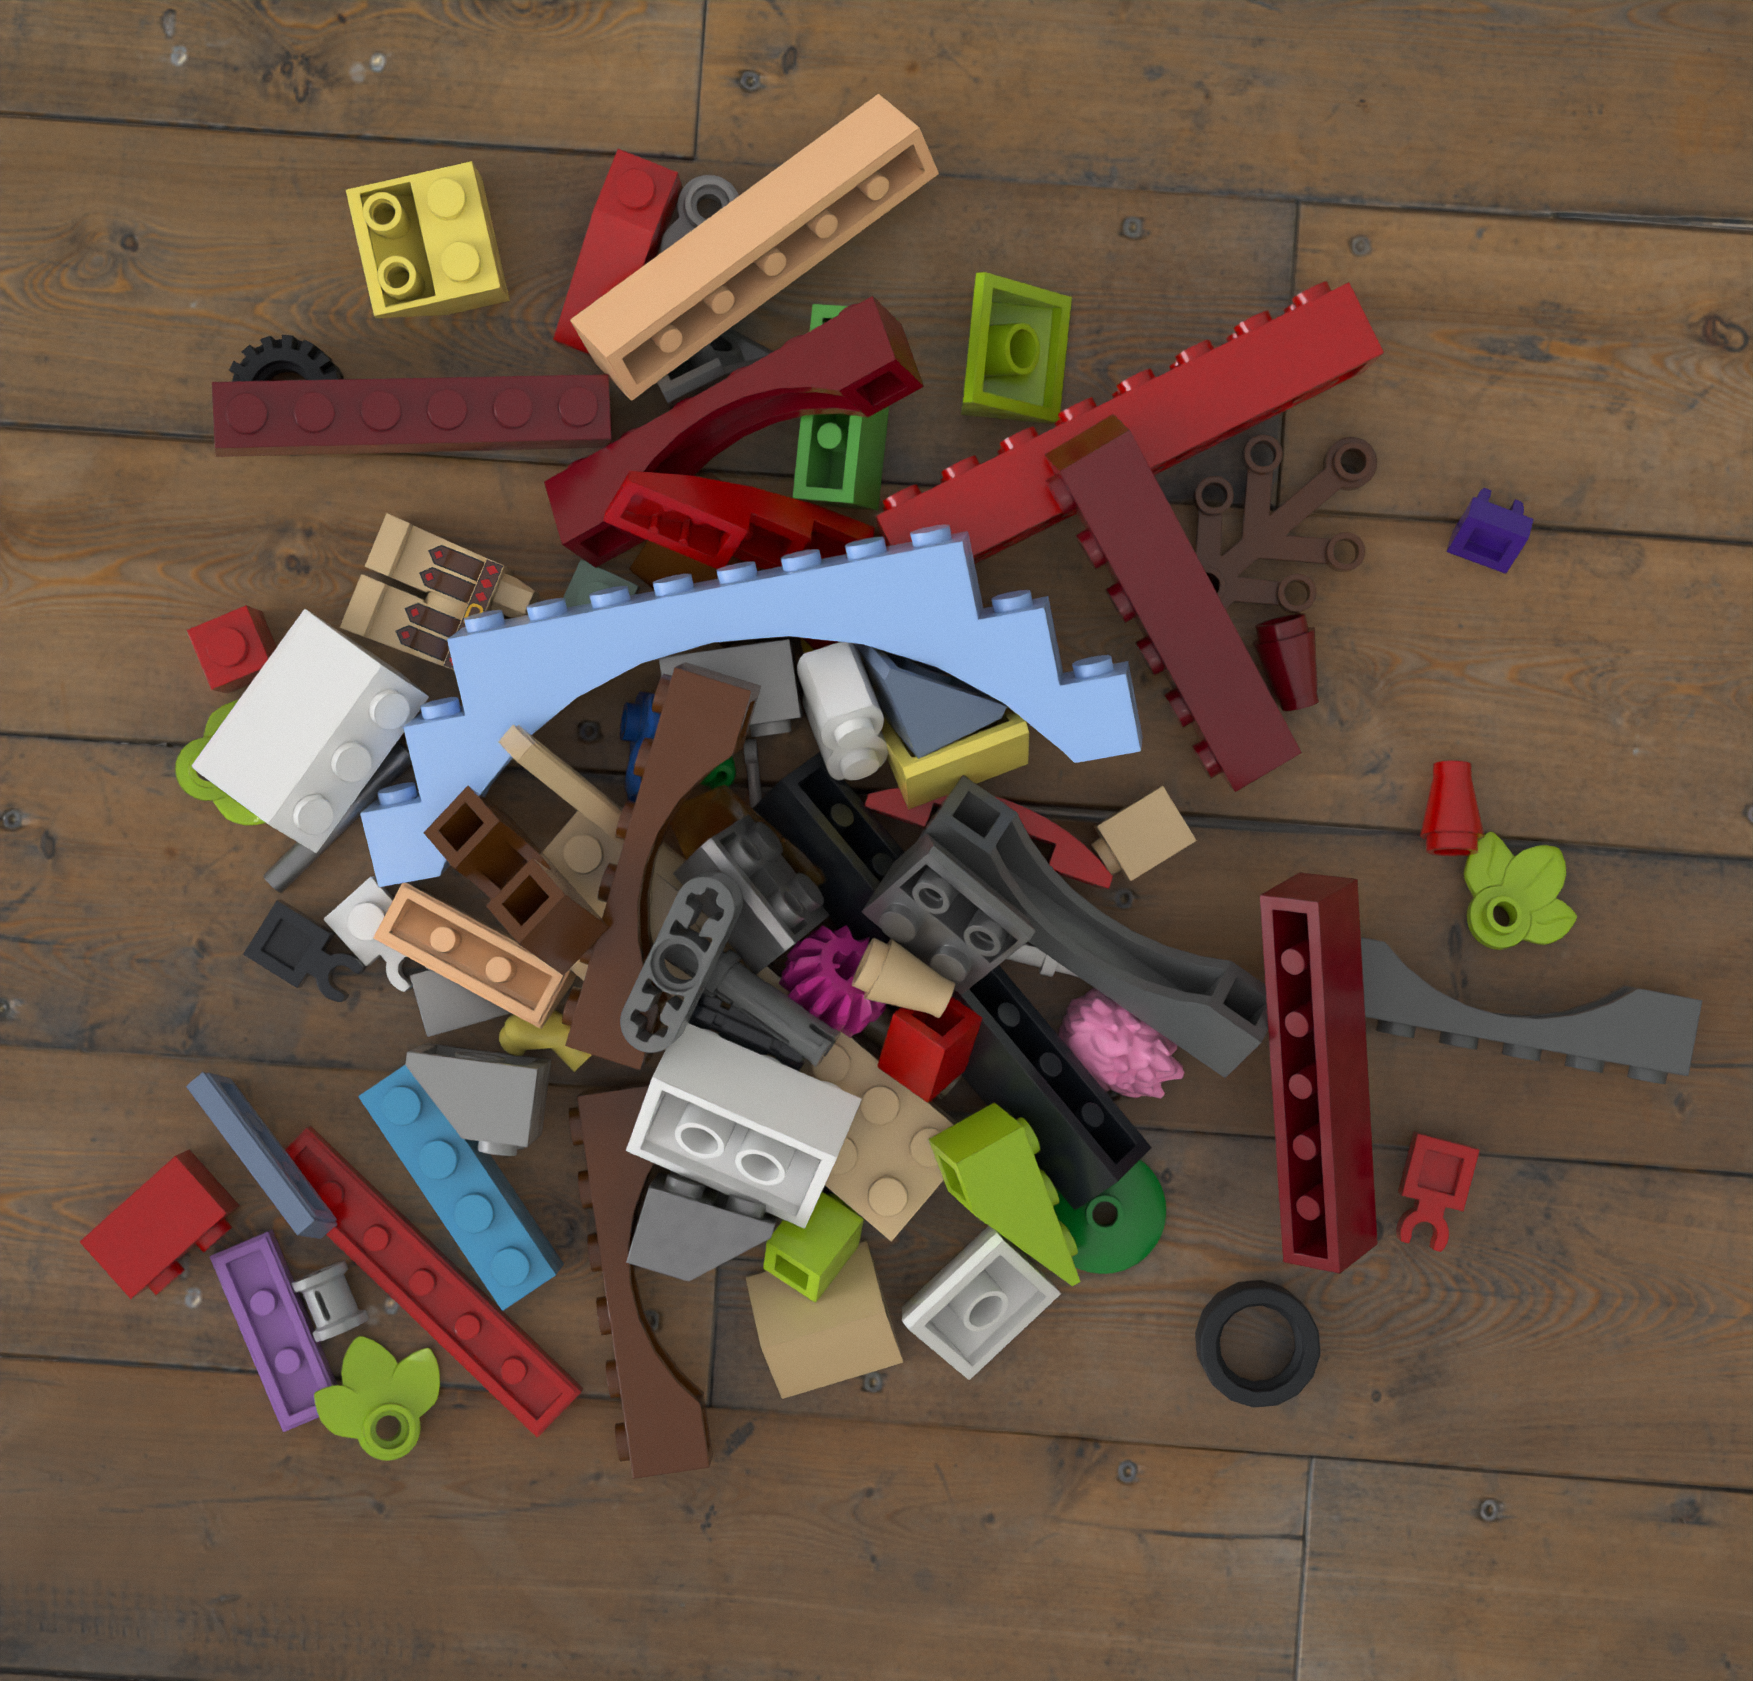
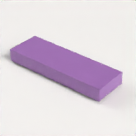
[209,1229,338,1432]

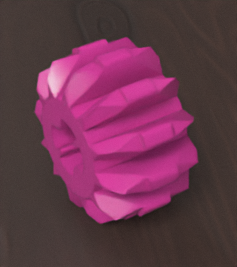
[778,925,886,1038]

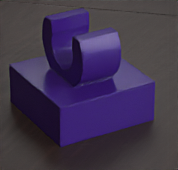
[1447,488,1534,574]

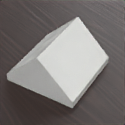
[902,1226,1061,1380]

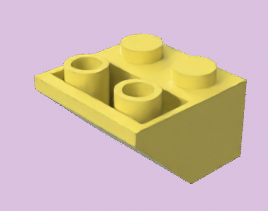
[346,161,510,318]

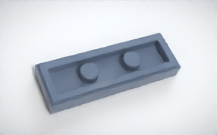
[186,1072,337,1239]

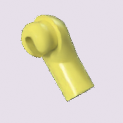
[499,1011,592,1072]

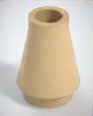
[852,938,955,1018]

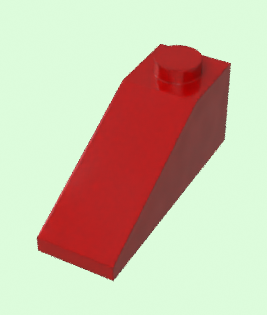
[553,149,683,356]

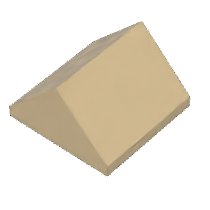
[746,1240,903,1399]

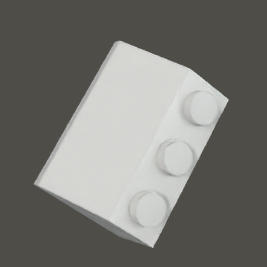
[192,609,429,853]
[626,1023,862,1229]

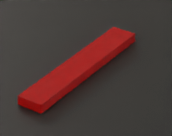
[285,1126,583,1438]

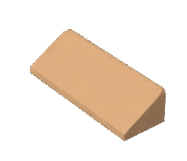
[373,882,577,1029]

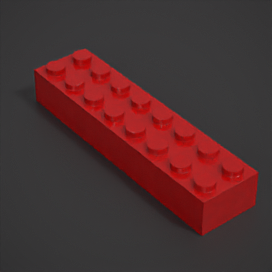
[876,281,1384,564]

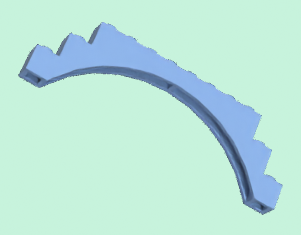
[360,524,1143,887]

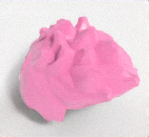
[1059,988,1185,1099]

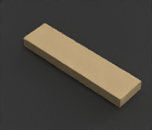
[498,725,686,891]

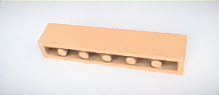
[570,94,939,401]

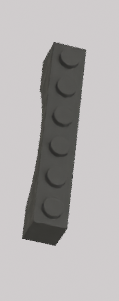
[915,775,1268,1078]
[1361,937,1703,1084]

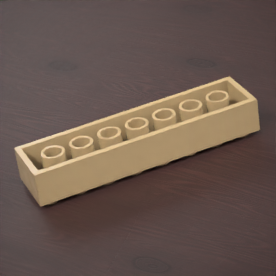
[543,811,958,1242]

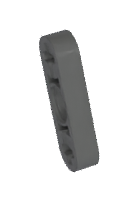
[620,871,743,1053]

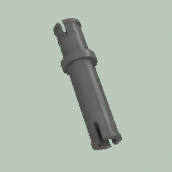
[665,923,841,1067]

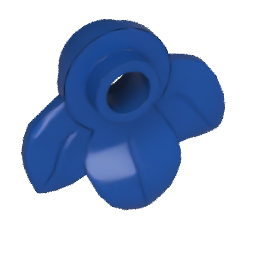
[620,691,661,802]

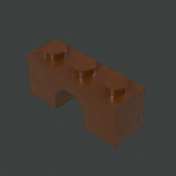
[423,785,609,976]

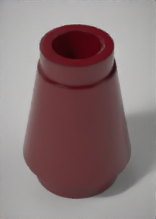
[1253,613,1319,711]

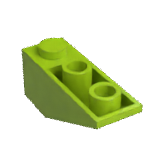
[928,1102,1081,1287]

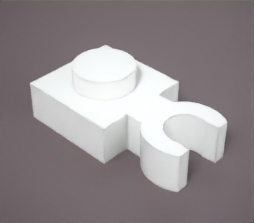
[323,876,430,992]

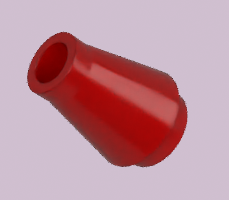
[1420,761,1485,856]

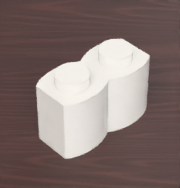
[797,642,888,780]

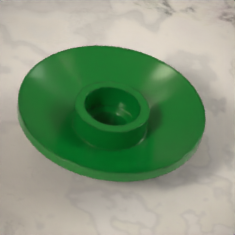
[1053,1159,1166,1274]

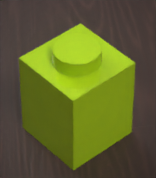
[763,1192,864,1303]

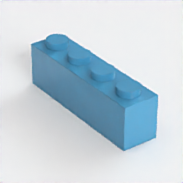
[358,1065,564,1311]

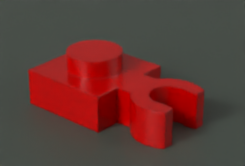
[1396,1131,1480,1252]

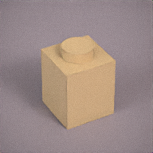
[1091,786,1197,881]

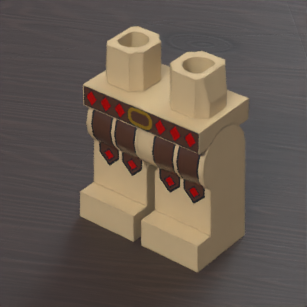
[340,513,539,670]

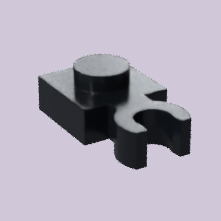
[243,900,367,1002]

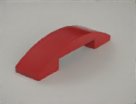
[865,788,1113,890]

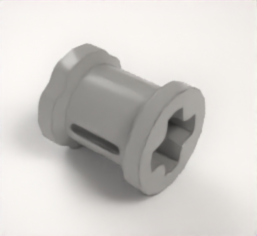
[291,1260,370,1342]

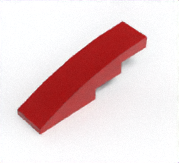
[603,471,875,570]

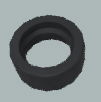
[1195,1280,1321,1408]

